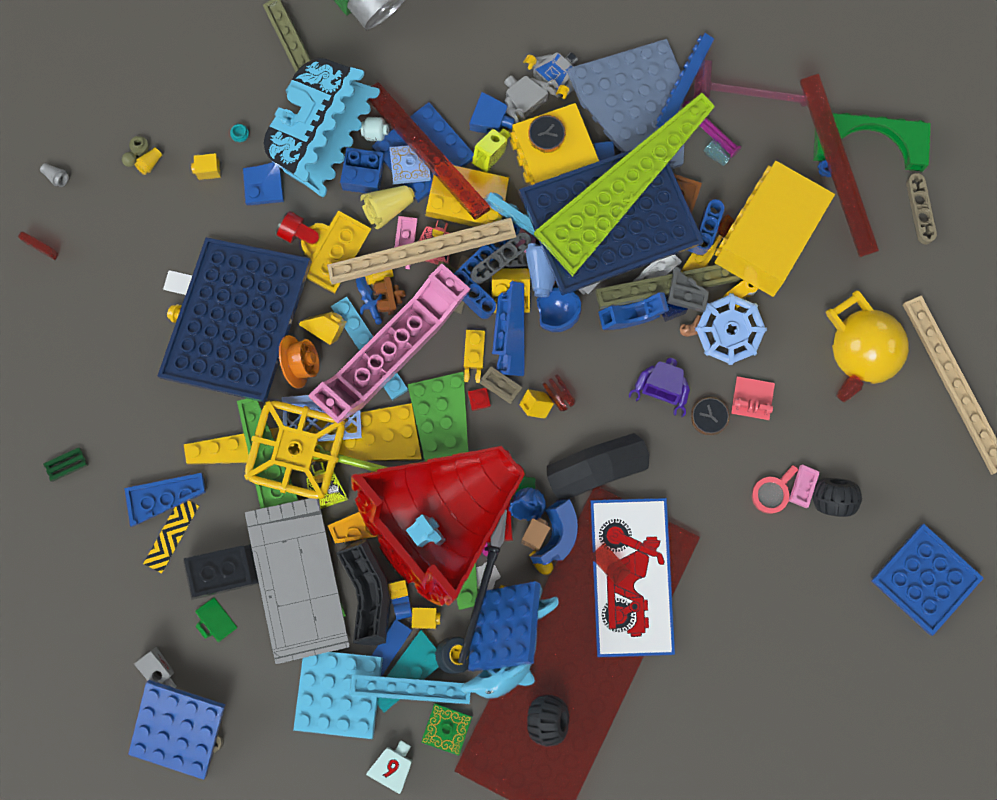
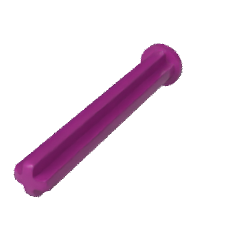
[682,101,741,158]

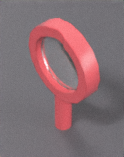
[751,465,798,514]

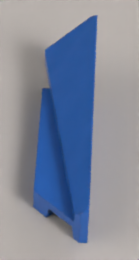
[492,281,525,376]

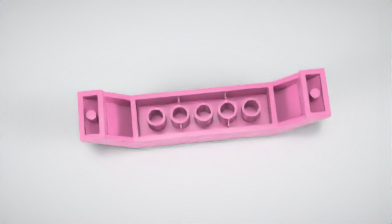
[308,264,470,423]

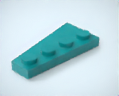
[377,630,439,713]

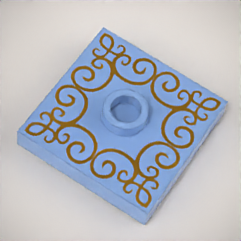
[390,144,431,184]

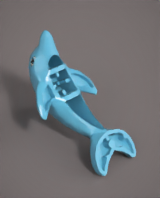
[461,585,559,698]

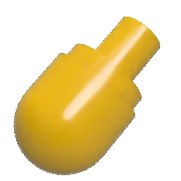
[529,550,553,575]

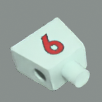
[366,740,412,794]

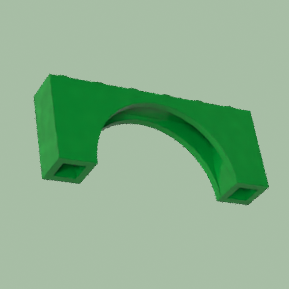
[813,111,931,172]

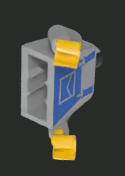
[523,53,578,99]

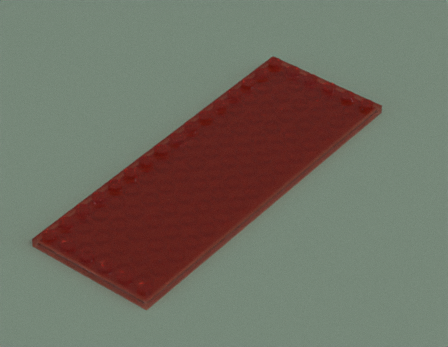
[454,487,700,800]

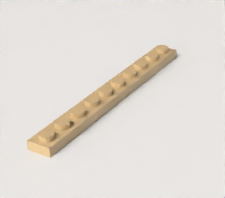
[327,218,516,285]
[903,295,997,475]

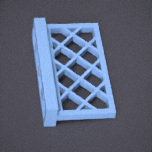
[281,395,362,442]

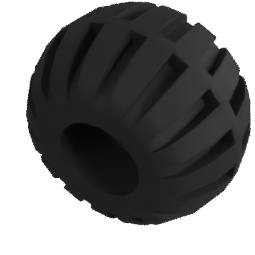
[812,478,862,517]
[527,695,569,747]

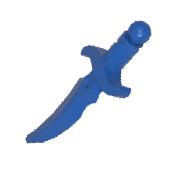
[356,276,382,325]

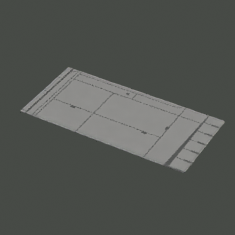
[245,498,349,664]

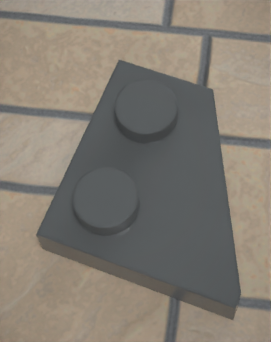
[667,267,709,312]

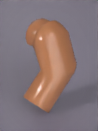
[680,315,701,337]

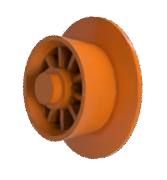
[277,335,320,389]

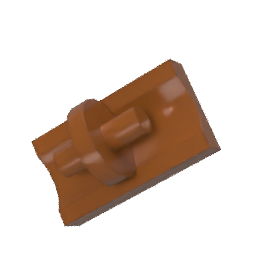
[373,277,406,315]

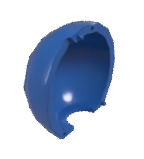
[537,288,581,332]

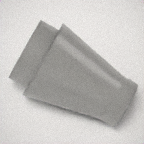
[40,163,69,187]

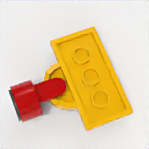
[276,210,371,294]

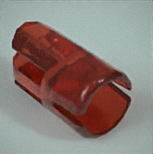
[542,374,576,412]

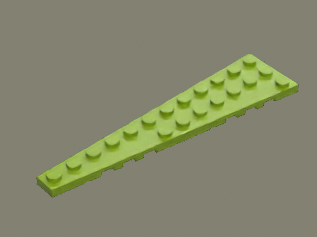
[534,93,715,277]

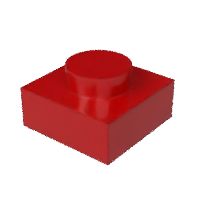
[468,388,491,411]

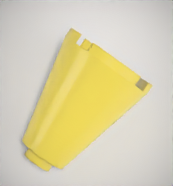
[360,185,415,229]

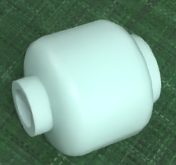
[361,117,389,141]

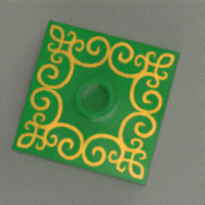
[421,703,472,756]

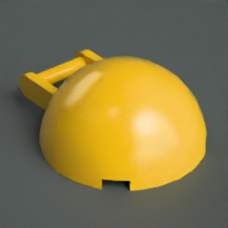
[826,290,909,384]

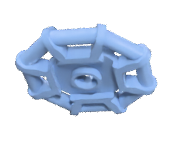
[695,293,767,365]

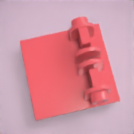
[731,376,775,420]

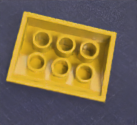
[425,162,509,227]

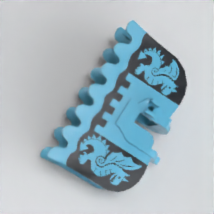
[263,58,380,197]

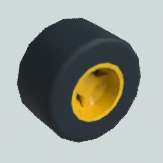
[435,637,470,674]

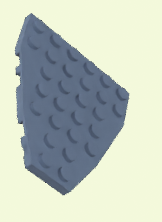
[567,39,684,169]

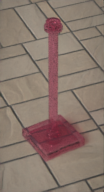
[694,60,811,107]

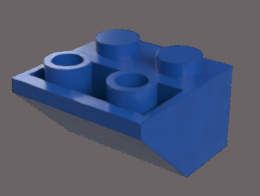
[340,147,384,193]

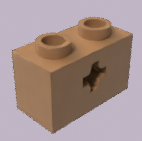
[521,518,550,552]

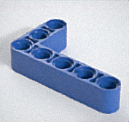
[687,199,724,255]
[454,223,520,319]

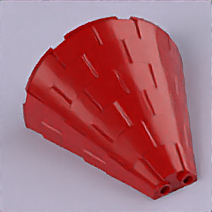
[351,446,525,606]

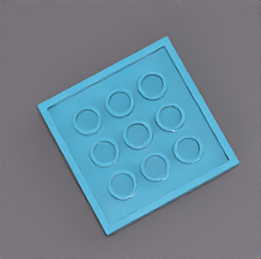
[294,652,383,739]

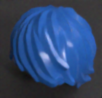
[509,487,546,521]

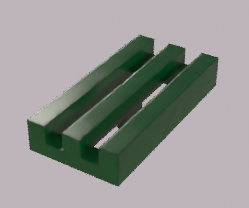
[43,447,88,482]

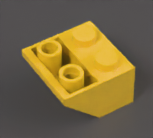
[492,268,530,313]

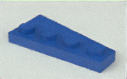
[124,473,206,527]

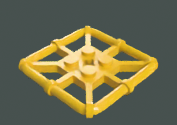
[244,400,346,499]

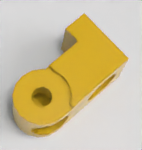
[724,280,758,311]

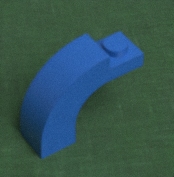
[598,292,669,330]
[530,499,578,565]

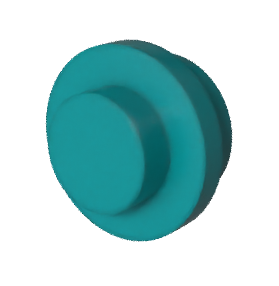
[230,124,249,143]

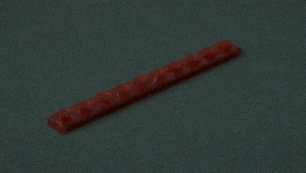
[799,73,879,258]
[368,82,490,220]

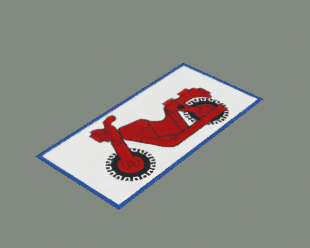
[591,498,675,657]

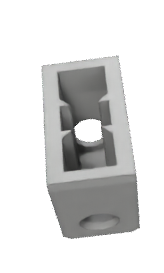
[134,647,177,688]

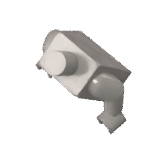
[504,75,559,123]

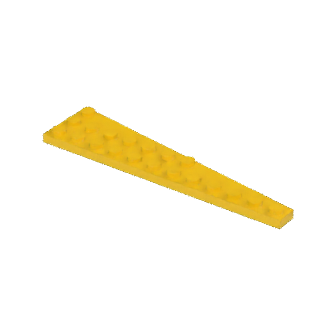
[184,403,422,464]

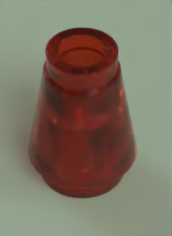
[836,374,864,403]

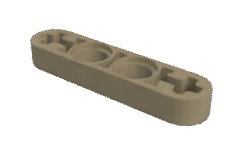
[906,173,937,245]

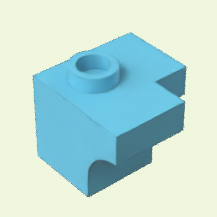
[406,515,446,547]

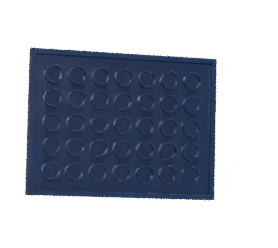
[519,150,704,296]
[157,237,312,403]

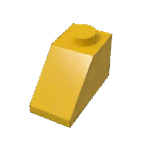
[299,312,347,345]

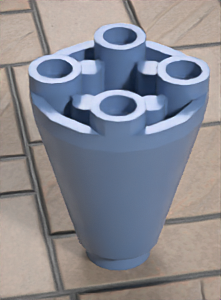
[526,243,555,297]

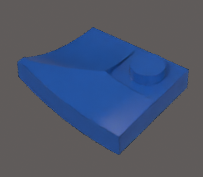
[243,162,284,206]

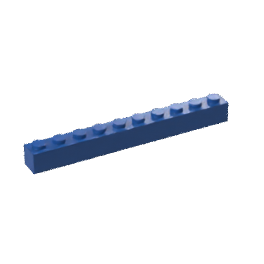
[656,33,714,128]

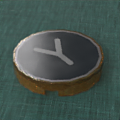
[528,115,566,153]
[691,397,730,435]

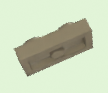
[479,367,522,404]

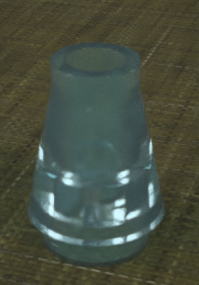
[703,140,731,166]

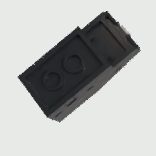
[183,544,259,600]

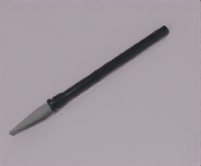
[458,510,507,664]

